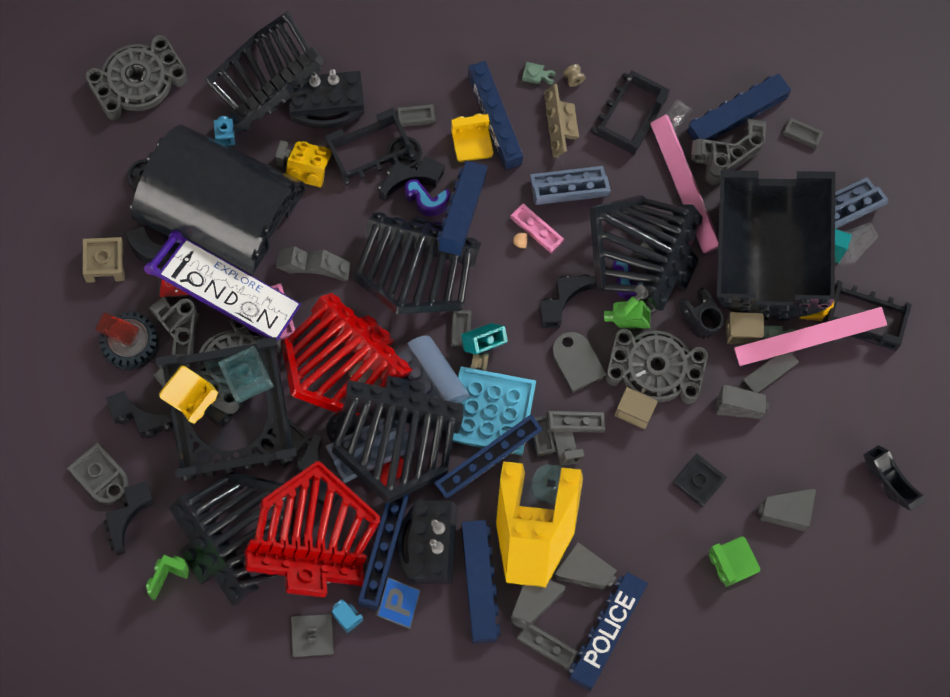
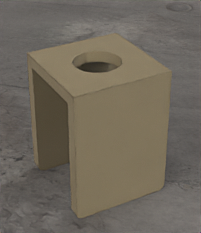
[726,312,764,345]
[614,387,657,429]

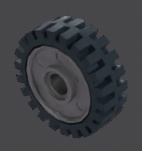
[99,311,158,370]

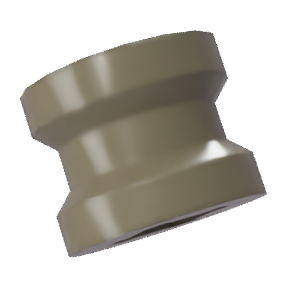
[563,64,585,87]
[471,353,489,371]

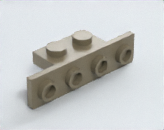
[544,84,579,158]

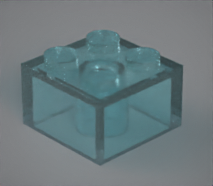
[218,346,274,404]

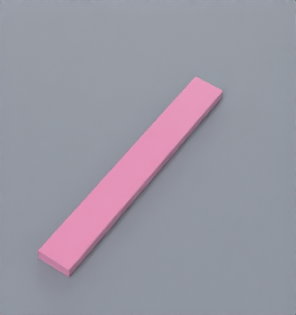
[650,114,719,254]
[734,307,887,367]

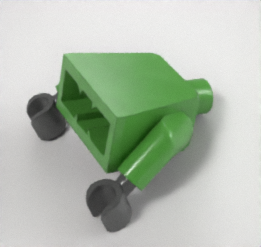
[604,284,656,329]

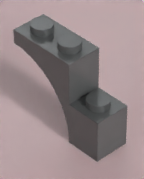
[276,246,351,281]

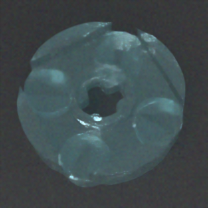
[531,464,563,505]

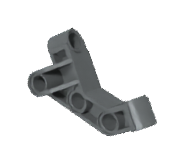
[691,119,766,186]
[148,297,200,388]

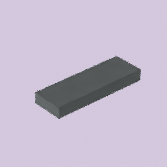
[742,352,799,393]
[547,411,606,433]
[517,624,579,670]

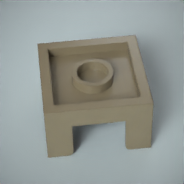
[83,237,125,283]

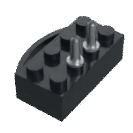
[289,69,365,129]
[398,500,458,584]

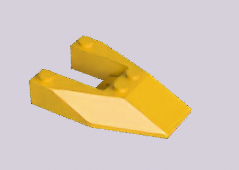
[496,461,583,587]

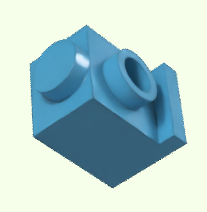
[214,116,235,146]
[332,600,363,633]

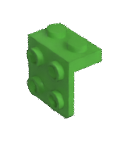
[708,537,760,587]
[146,555,190,600]

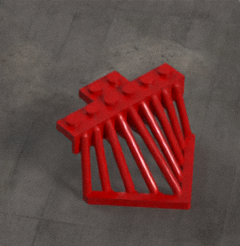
[281,293,413,417]
[245,461,380,598]

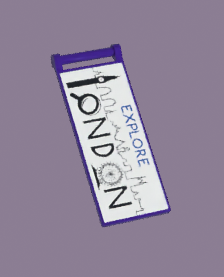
[144,230,301,341]

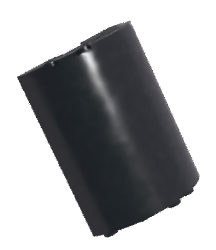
[129,125,306,276]
[717,170,836,321]

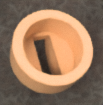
[513,233,527,248]

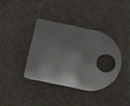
[552,332,606,393]
[67,443,129,505]

